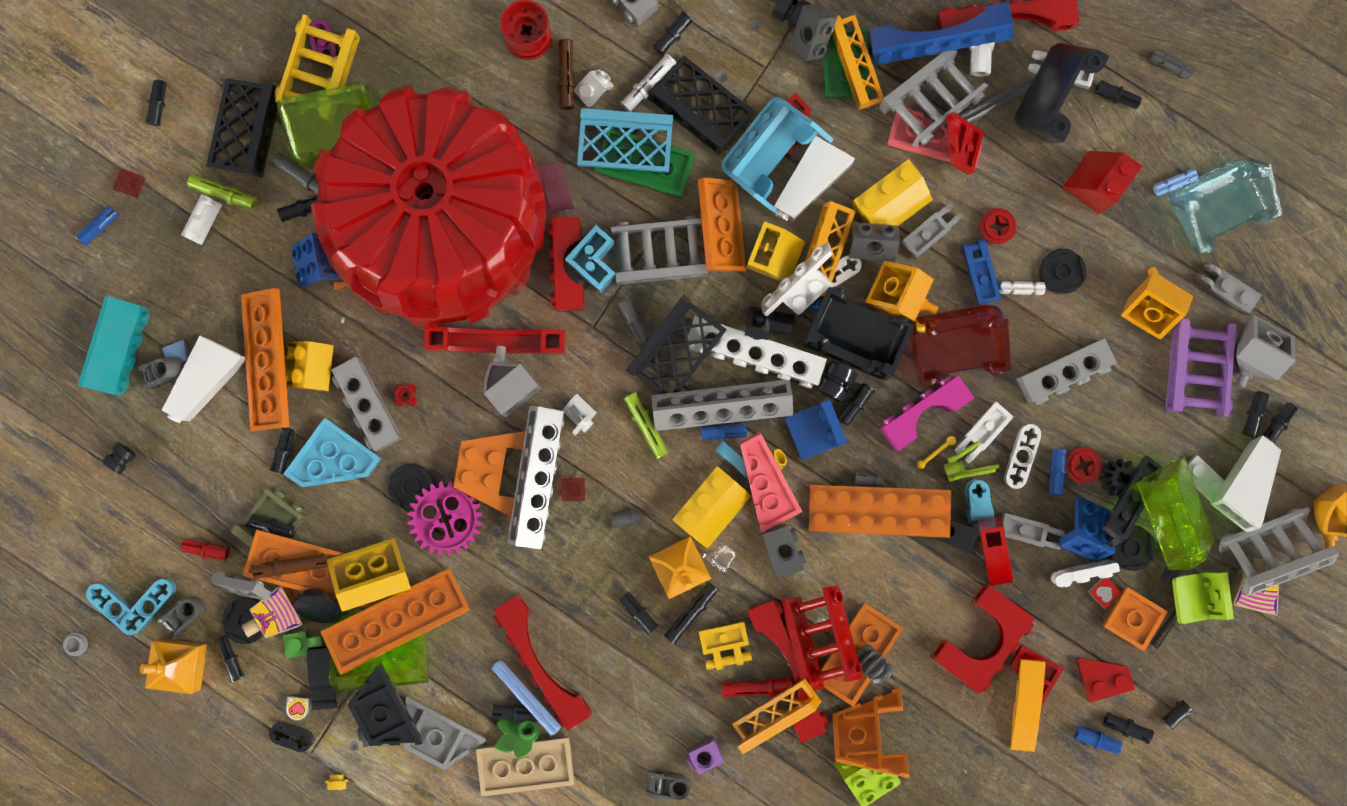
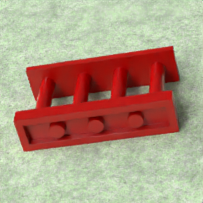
[781,585,863,693]

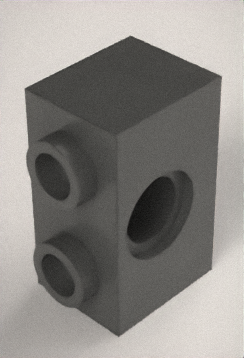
[790,4,837,61]
[848,222,900,262]
[761,525,806,579]

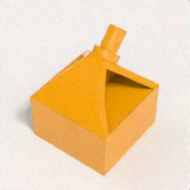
[865,260,939,321]
[1121,267,1193,340]
[1313,484,1347,549]
[649,535,711,599]
[140,638,207,694]

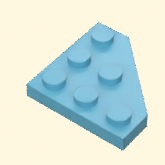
[284,418,382,487]

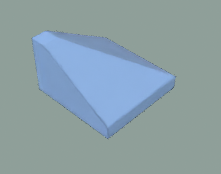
[162,340,190,364]

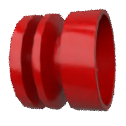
[500,0,552,60]

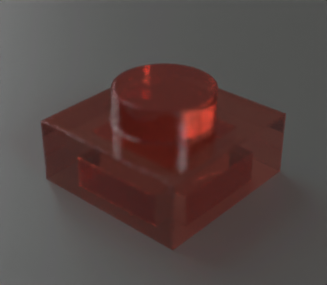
[113,168,146,199]
[561,478,586,502]

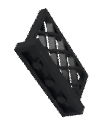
[649,56,755,155]
[206,78,279,178]
[626,294,727,394]

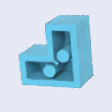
[565,225,616,293]

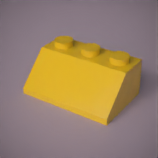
[851,159,933,226]
[672,466,751,549]
[327,538,411,612]

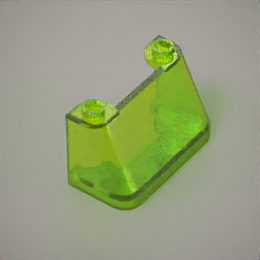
[277,84,377,166]

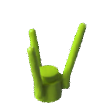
[944,441,1000,482]

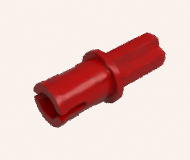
[181,539,230,561]

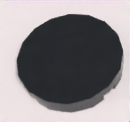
[1039,249,1086,294]
[388,464,435,509]
[1110,525,1156,571]
[294,589,342,623]
[222,597,264,644]

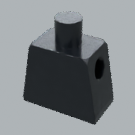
[935,520,980,553]

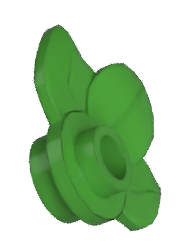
[495,720,539,759]

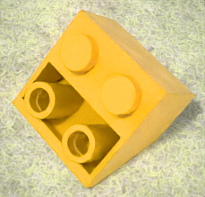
[746,221,805,282]
[284,341,334,391]

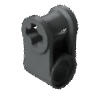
[138,357,184,390]
[157,597,205,640]
[645,770,691,800]

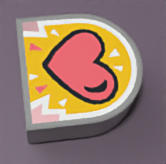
[286,695,312,721]

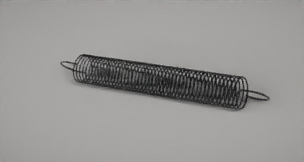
[1149,607,1177,653]

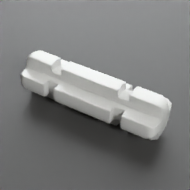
[999,281,1045,295]

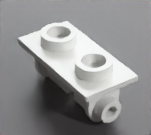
[181,194,222,245]

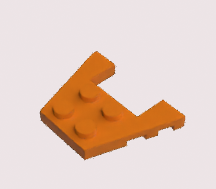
[453,431,525,517]
[832,688,910,778]

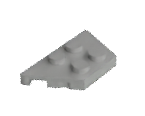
[404,695,487,770]

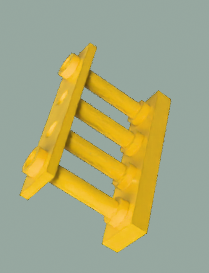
[274,14,360,123]

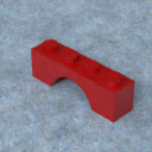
[548,216,585,312]

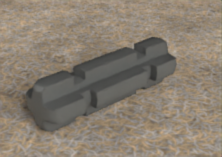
[1150,49,1195,79]

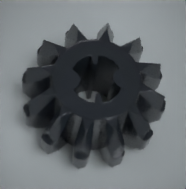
[1099,459,1137,498]

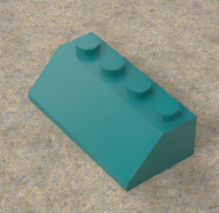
[78,295,150,396]

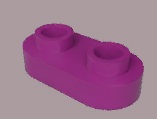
[309,19,338,66]

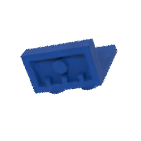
[291,233,341,289]
[785,400,847,460]
[1059,496,1115,563]

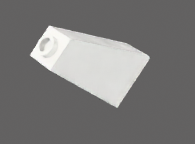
[774,136,855,222]
[162,336,245,423]
[1210,436,1281,533]

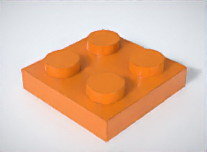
[1102,587,1168,651]

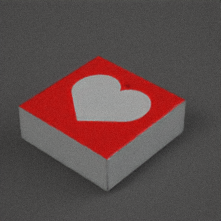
[1087,578,1122,609]

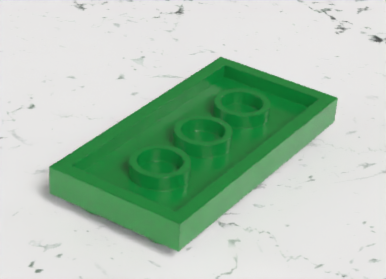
[594,129,695,198]

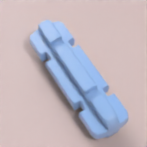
[1153,169,1199,196]

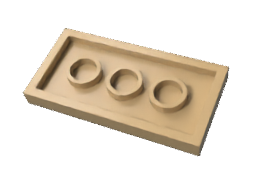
[476,736,575,796]

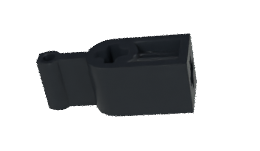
[306,646,337,710]

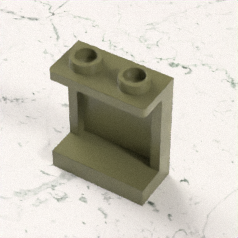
[231,487,308,548]

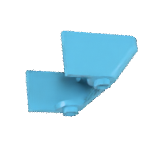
[721,97,833,213]

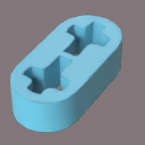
[715,441,748,478]

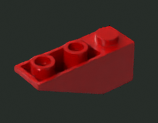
[978,517,1013,586]

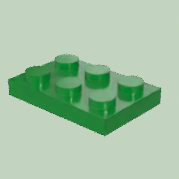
[823,27,871,99]

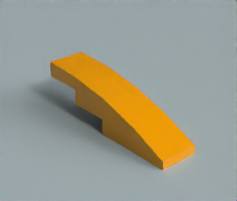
[1010,659,1046,752]

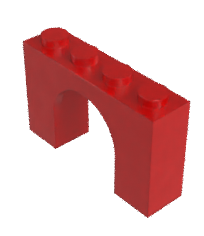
[930,583,1035,694]

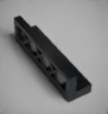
[1102,456,1166,547]

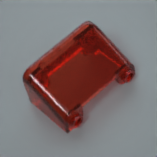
[910,305,1012,387]

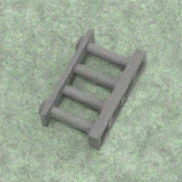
[879,50,988,148]
[611,215,708,285]
[1218,507,1339,596]

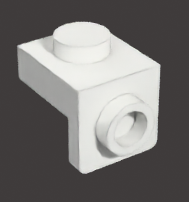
[573,70,614,107]
[562,394,597,436]

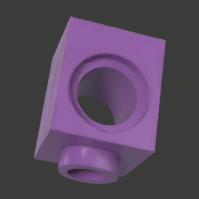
[686,737,724,775]

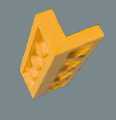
[832,15,884,110]
[804,201,856,297]
[732,678,821,754]

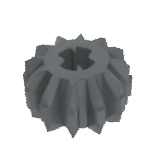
[856,644,894,685]

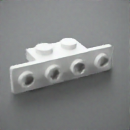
[761,243,833,316]

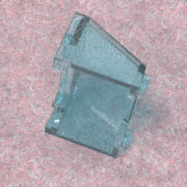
[1168,157,1283,254]

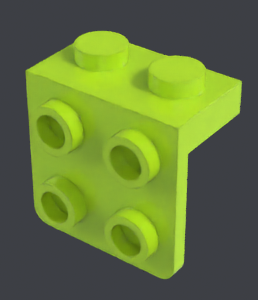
[1172,571,1234,624]
[833,752,900,806]

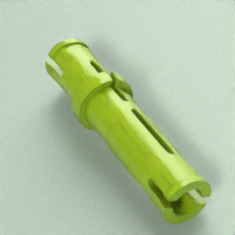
[187,174,258,210]
[624,392,669,459]

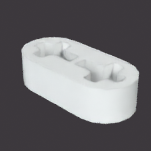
[825,255,861,288]

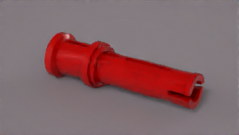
[722,676,792,698]

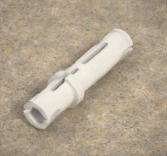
[620,54,676,112]

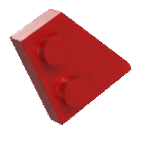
[1010,643,1064,706]

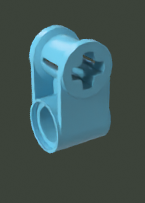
[964,479,994,525]

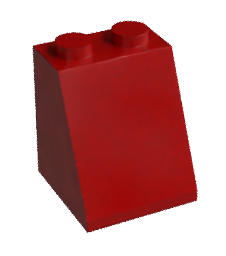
[1062,151,1142,214]

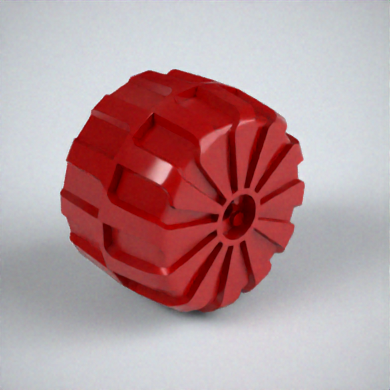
[311,85,546,329]

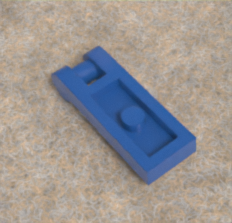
[961,239,1002,306]

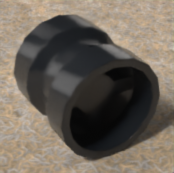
[102,442,136,474]

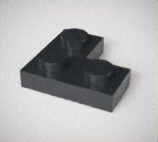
[744,306,794,340]

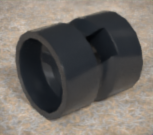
[771,0,811,29]
[816,361,858,403]

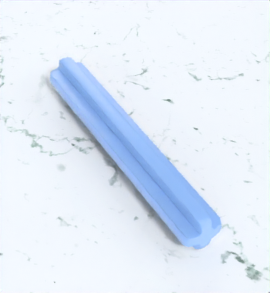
[492,660,561,735]

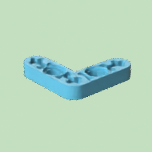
[86,578,176,635]

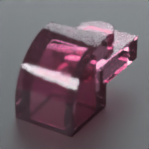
[539,162,574,215]

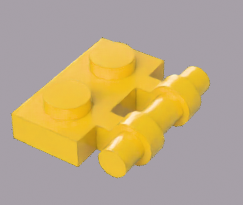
[699,621,752,670]

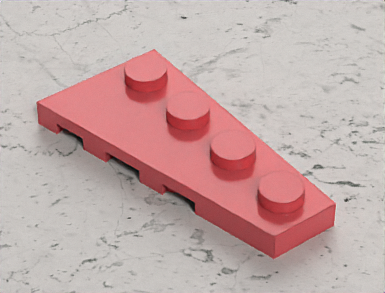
[887,103,982,168]
[739,431,802,533]

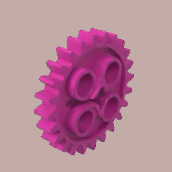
[407,481,483,556]

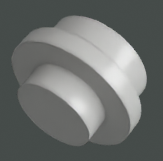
[63,633,88,656]

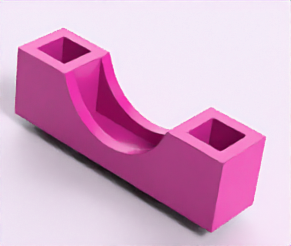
[880,375,974,451]

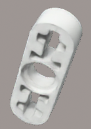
[1004,424,1041,489]

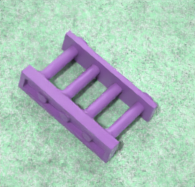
[1165,319,1239,417]

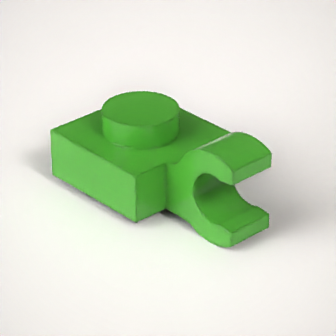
[283,631,326,658]

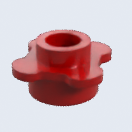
[394,383,417,407]

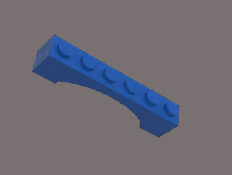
[869,2,1013,65]

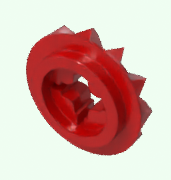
[979,208,1017,245]
[1065,447,1102,484]

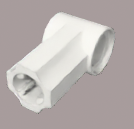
[968,42,995,77]

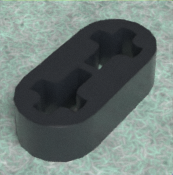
[269,721,314,752]

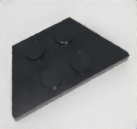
[348,662,423,746]

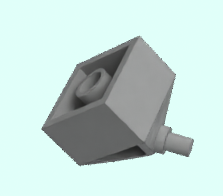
[1235,315,1296,389]
[484,346,542,417]

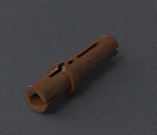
[557,39,575,110]
[251,553,326,580]

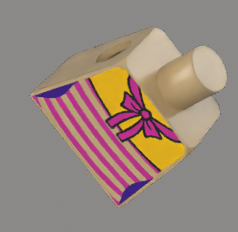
[1230,558,1279,616]
[241,586,303,639]

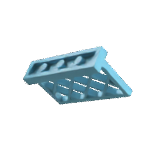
[577,108,673,173]

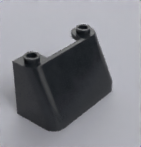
[1015,43,1110,144]
[803,287,915,381]

